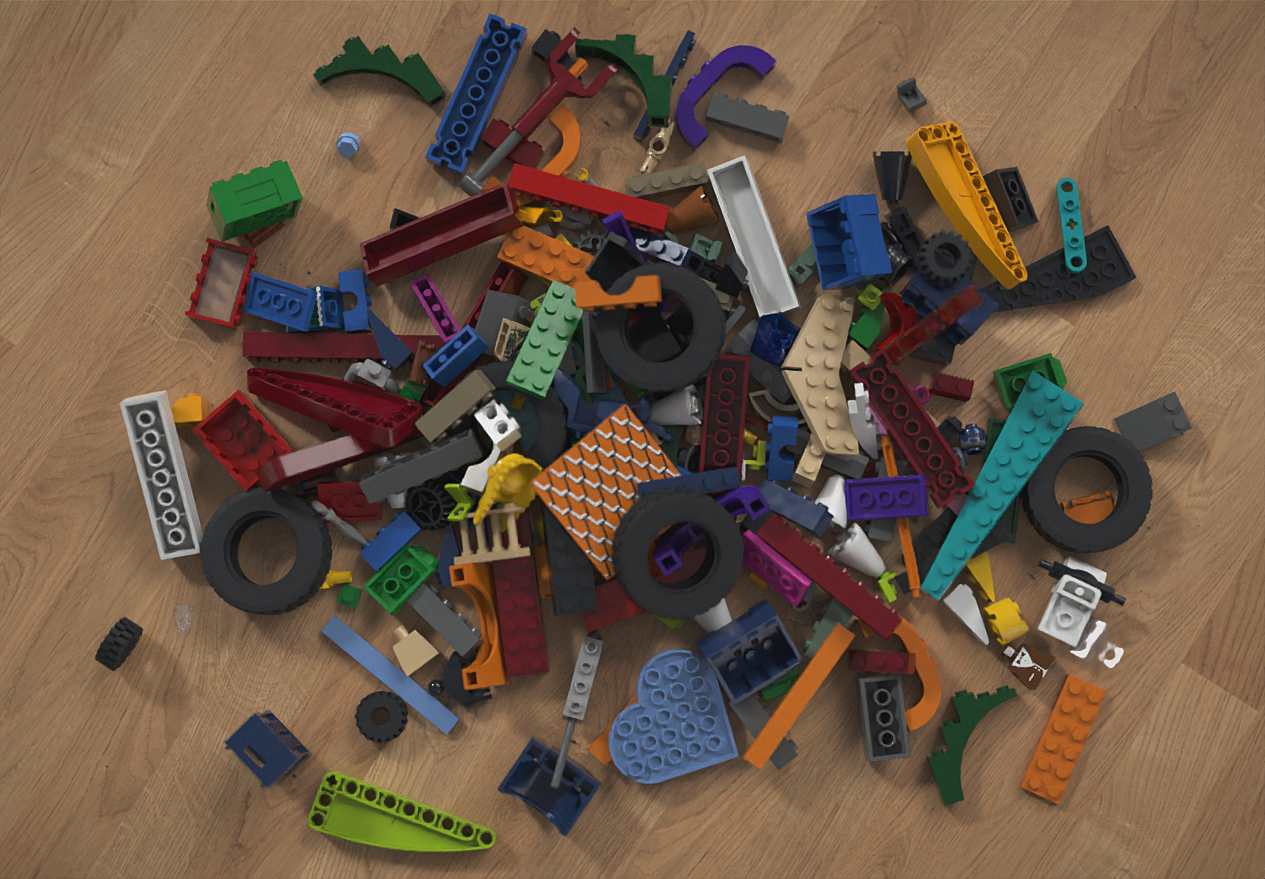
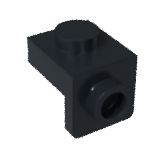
[937,416,964,445]

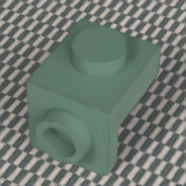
[689,234,722,261]

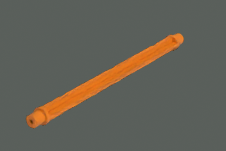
[881,435,922,598]

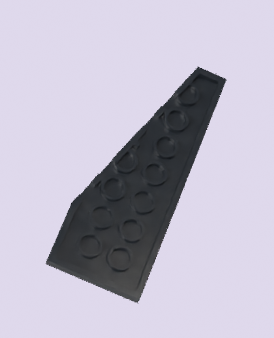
[981,225,1137,313]

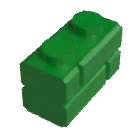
[760,668,799,702]

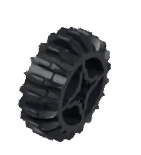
[405,478,457,531]

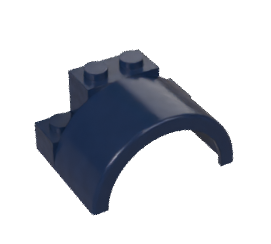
[498,736,601,836]

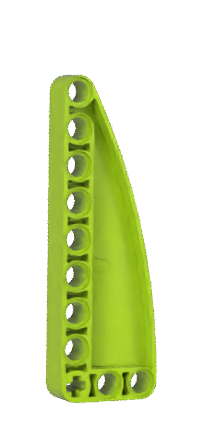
[308,770,497,852]

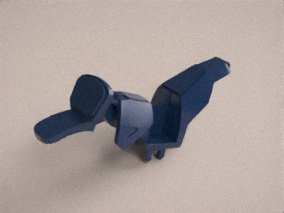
[554,368,674,442]

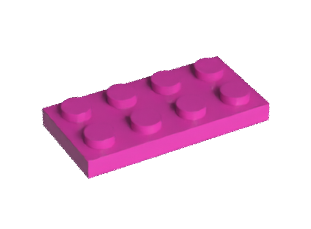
[742,530,812,607]

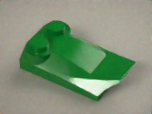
[993,353,1067,410]
[363,543,438,615]

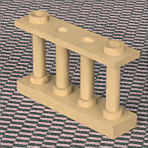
[454,503,530,565]

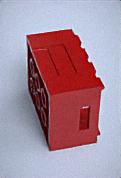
[192,389,297,491]

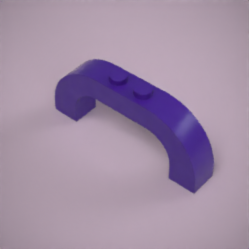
[676,45,777,151]
[653,486,771,576]

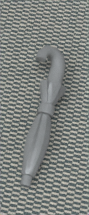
[311,500,366,545]

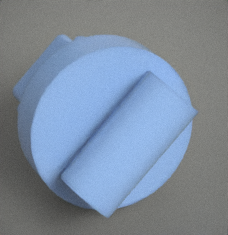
[337,133,360,157]

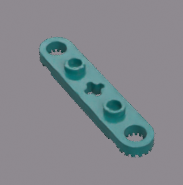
[1056,178,1087,274]

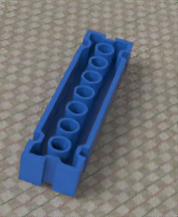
[425,13,528,178]

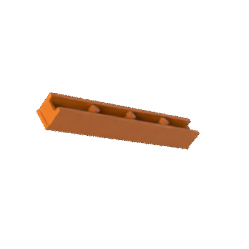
[742,622,855,770]

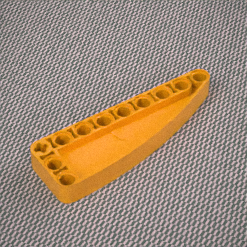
[906,121,1027,289]

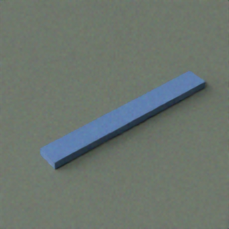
[321,615,460,735]

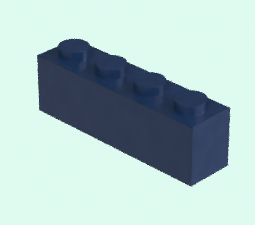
[758,478,834,537]

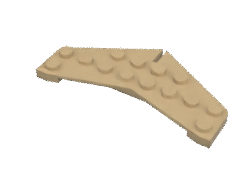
[781,294,859,456]

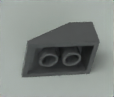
[1114,392,1192,451]

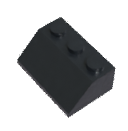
[982,167,1039,233]

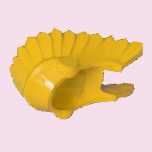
[474,454,542,532]

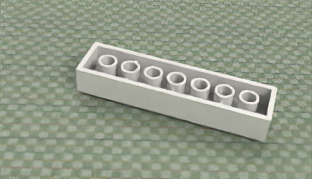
[120,390,203,560]

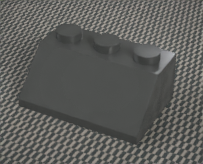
[475,290,531,356]

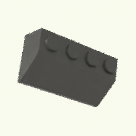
[724,319,798,404]
[856,674,910,762]

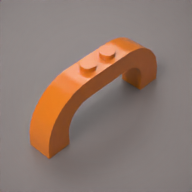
[480,104,581,207]
[855,617,941,732]

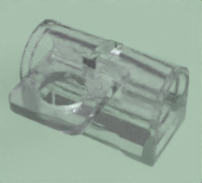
[1067,616,1124,668]

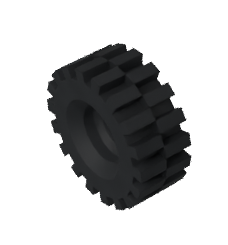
[95,617,143,671]
[355,691,408,743]

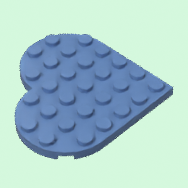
[608,648,739,783]

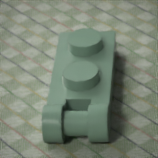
[788,243,817,287]

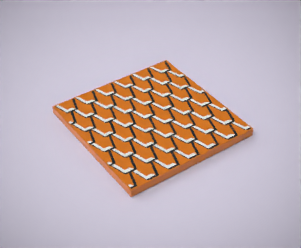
[529,404,681,580]

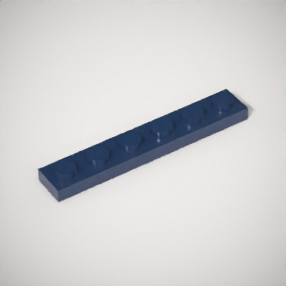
[634,30,697,142]

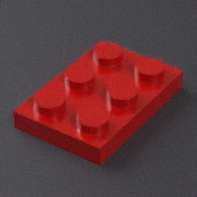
[317,480,382,523]

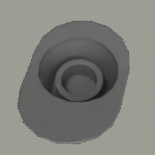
[677,445,701,473]

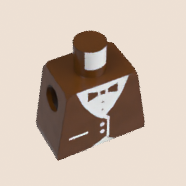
[1002,644,1055,690]

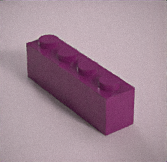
[410,273,461,345]

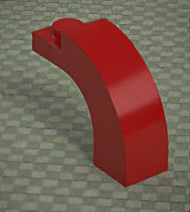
[876,291,916,366]

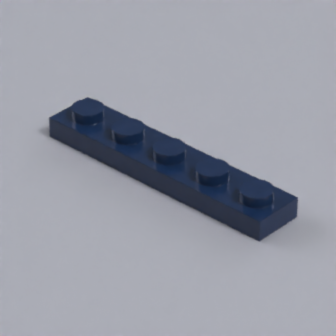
[637,467,740,499]

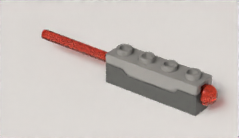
[745,414,874,479]

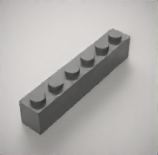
[359,428,483,504]

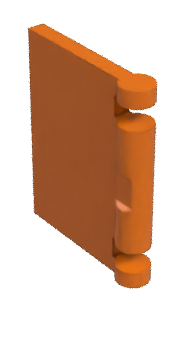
[1061,490,1113,524]

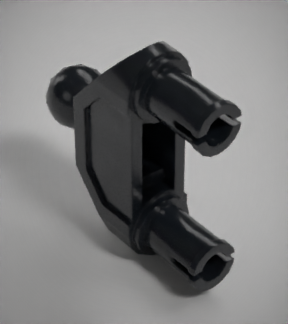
[428,648,493,709]

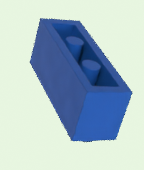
[423,324,489,388]
[360,511,423,572]

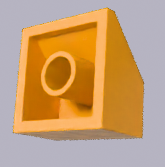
[171,393,210,428]

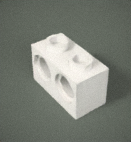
[474,400,522,451]

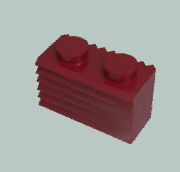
[928,372,974,402]

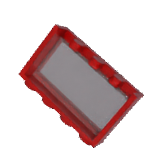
[185,238,258,330]

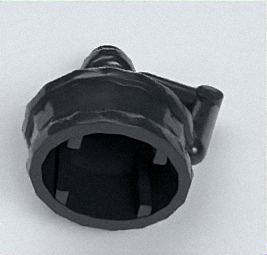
[878,222,913,287]

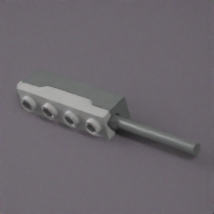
[550,631,604,789]

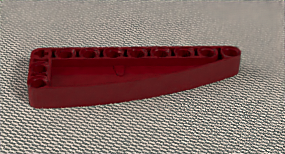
[247,367,421,447]
[257,411,428,492]

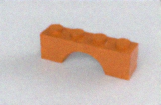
[574,275,662,312]

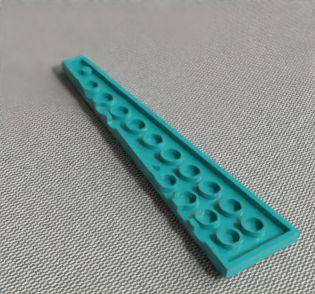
[921,371,1084,601]

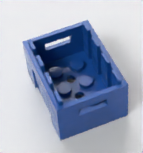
[806,194,892,291]

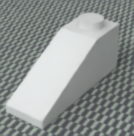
[941,584,989,645]

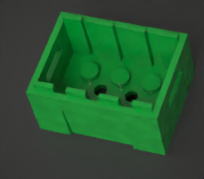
[206,160,303,242]

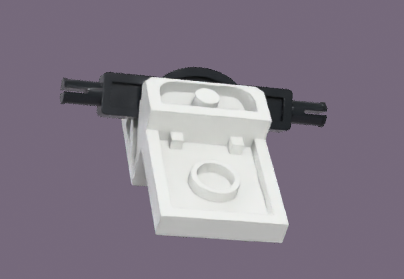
[1037,555,1126,647]

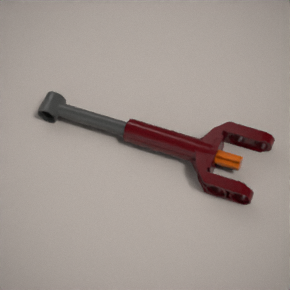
[458,27,619,197]

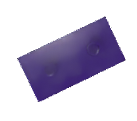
[845,475,928,521]

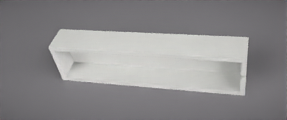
[707,155,801,322]

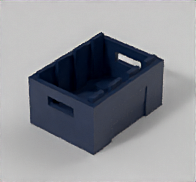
[899,251,999,346]
[695,599,804,705]
[224,710,311,788]

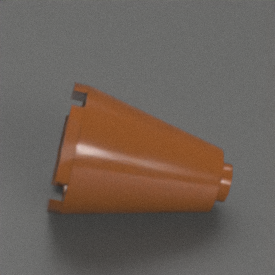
[665,186,720,235]

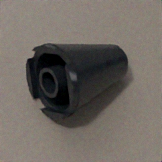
[872,151,912,204]

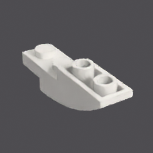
[848,383,881,459]

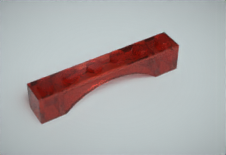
[883,285,984,364]

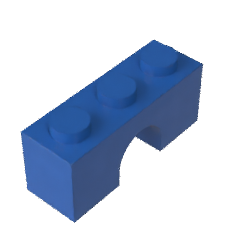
[338,269,372,334]
[764,416,798,481]

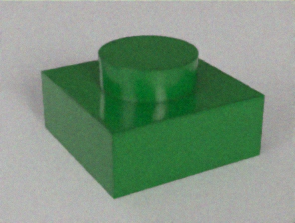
[336,583,363,609]

